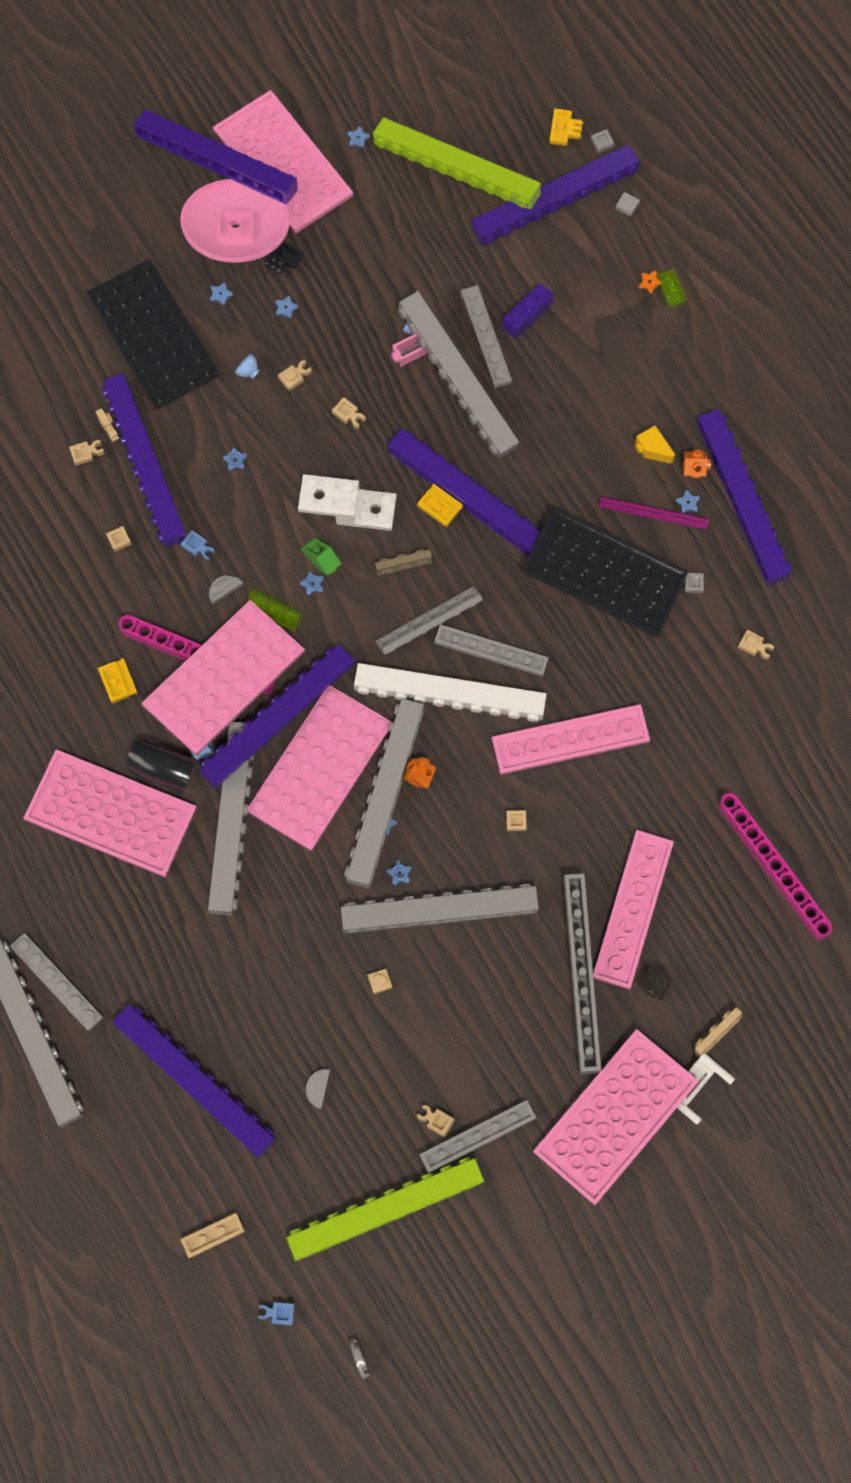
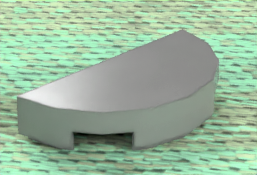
[209,575,244,605]
[306,1070,330,1109]
[348,1337,370,1379]

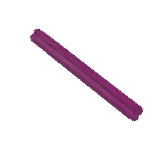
[599,497,709,529]

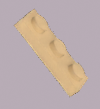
[695,1007,742,1058]
[180,1213,245,1259]

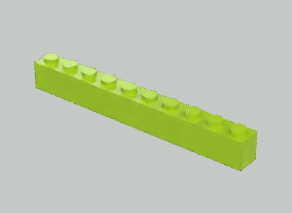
[373,117,541,210]
[286,1157,484,1262]

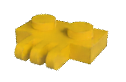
[549,109,583,146]

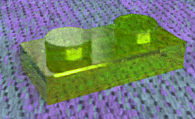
[657,269,687,308]

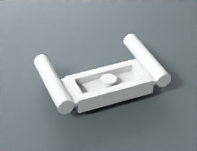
[677,1053,735,1125]

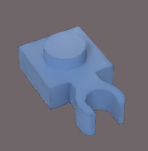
[181,530,215,561]
[258,1302,295,1325]

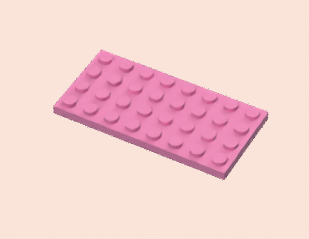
[213,90,353,234]
[142,600,305,756]
[248,685,391,851]
[23,750,197,878]
[533,1029,699,1205]

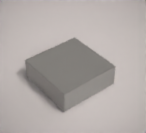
[591,130,614,153]
[615,192,640,217]
[684,573,704,593]

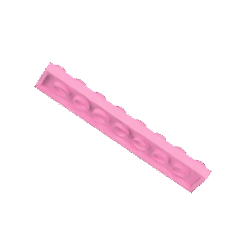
[492,704,650,775]
[593,830,674,990]

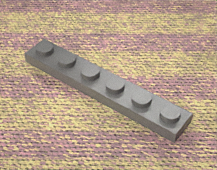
[460,285,512,388]
[375,587,482,655]
[434,624,549,677]
[10,933,104,1032]
[419,1100,536,1173]

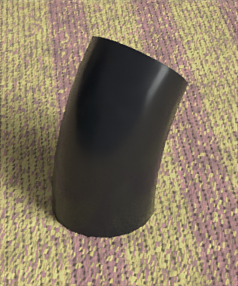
[127,739,194,792]

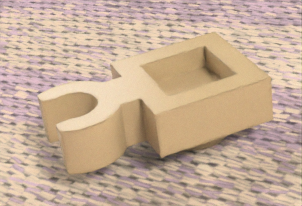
[278,360,312,391]
[332,397,366,429]
[95,408,119,442]
[69,440,105,466]
[738,630,774,660]
[417,1105,455,1138]

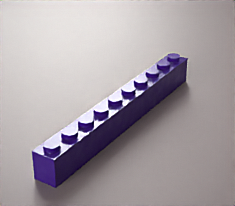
[134,110,298,205]
[471,145,639,246]
[101,373,186,548]
[697,409,792,586]
[388,428,542,557]
[199,644,355,789]
[112,1005,275,1158]

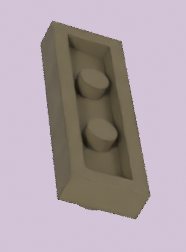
[375,549,432,576]

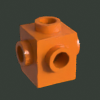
[683,450,711,478]
[403,757,436,788]

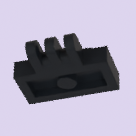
[265,241,304,274]

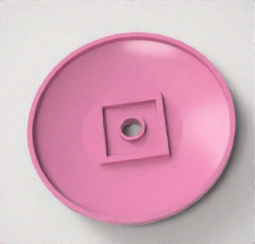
[181,179,290,263]

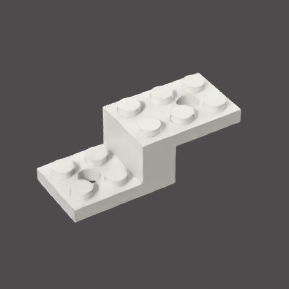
[298,474,397,531]

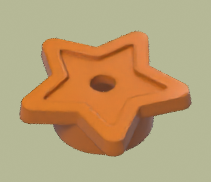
[639,270,662,294]

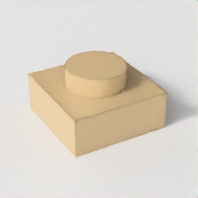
[106,526,131,552]
[506,810,526,831]
[368,969,392,994]

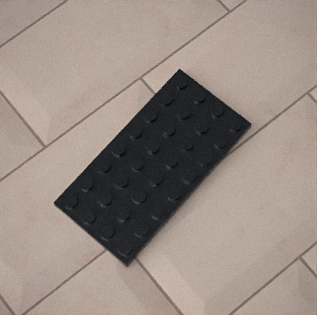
[86,259,220,410]
[522,506,689,638]

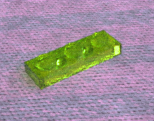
[246,589,303,632]

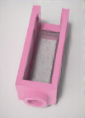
[391,334,428,368]

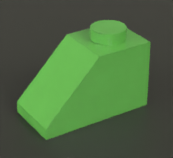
[301,538,341,575]

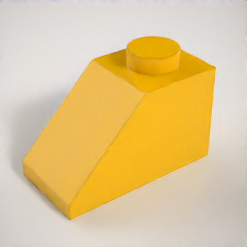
[635,426,675,464]

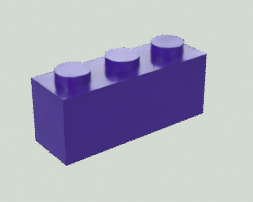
[502,283,554,340]

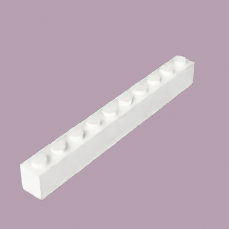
[354,663,547,722]

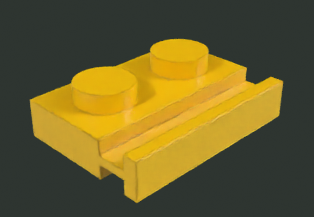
[417,484,463,528]
[98,658,138,704]

